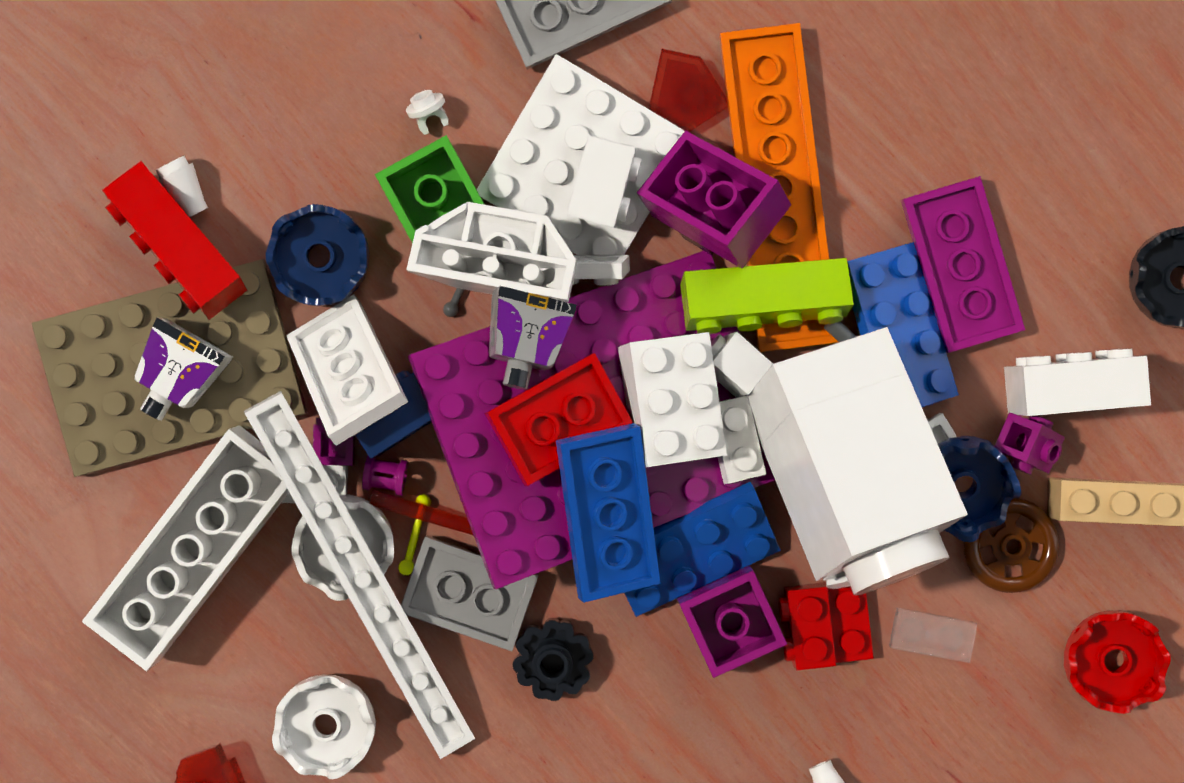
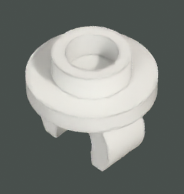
[406,90,448,135]

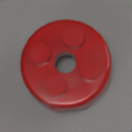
[1064,610,1171,714]

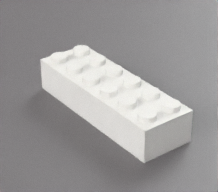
[82,425,289,671]

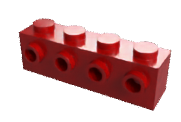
[102,161,248,320]

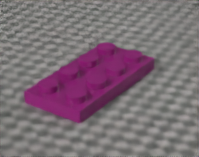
[901,176,1025,353]

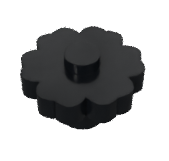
[512,618,593,701]

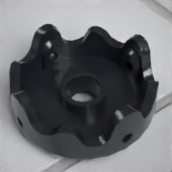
[1129,226,1184,328]

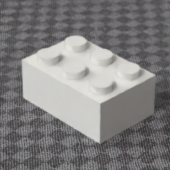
[618,332,727,467]
[1004,348,1151,416]

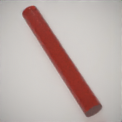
[369,490,474,536]

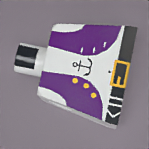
[134,317,233,421]

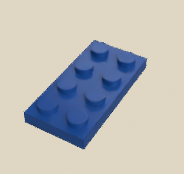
[847,242,959,407]
[556,423,661,603]
[624,482,781,617]

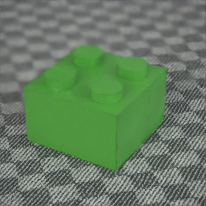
[375,135,485,243]

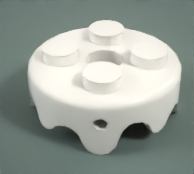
[292,495,394,601]
[272,674,376,780]

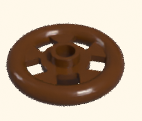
[964,498,1059,593]

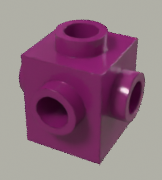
[995,412,1065,475]

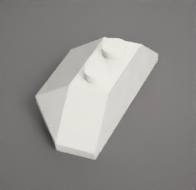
[406,202,577,302]

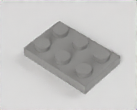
[401,535,539,651]

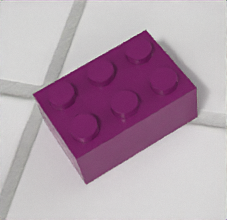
[636,130,791,269]

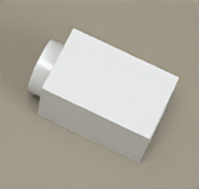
[748,327,968,595]

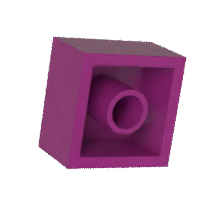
[677,565,787,678]

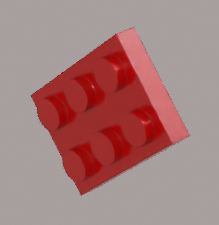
[485,352,633,486]

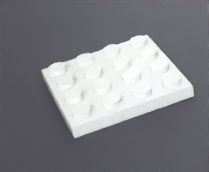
[477,54,685,255]

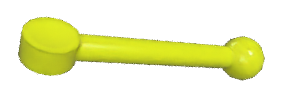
[398,494,431,575]

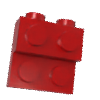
[779,582,874,671]

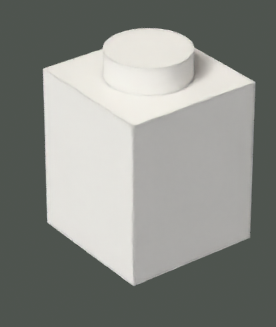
[711,332,773,397]

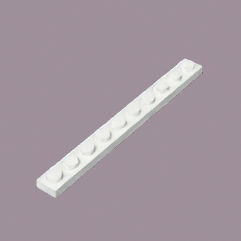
[244,391,475,759]

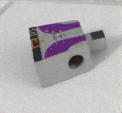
[489,286,577,390]

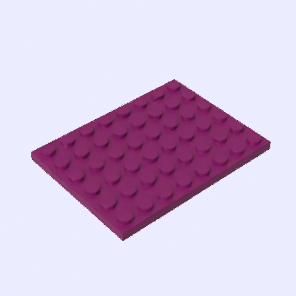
[408,251,775,589]

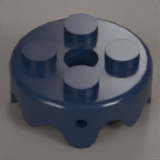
[266,204,370,306]
[938,436,1021,542]

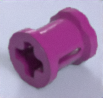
[362,456,408,496]

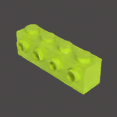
[680,258,854,334]

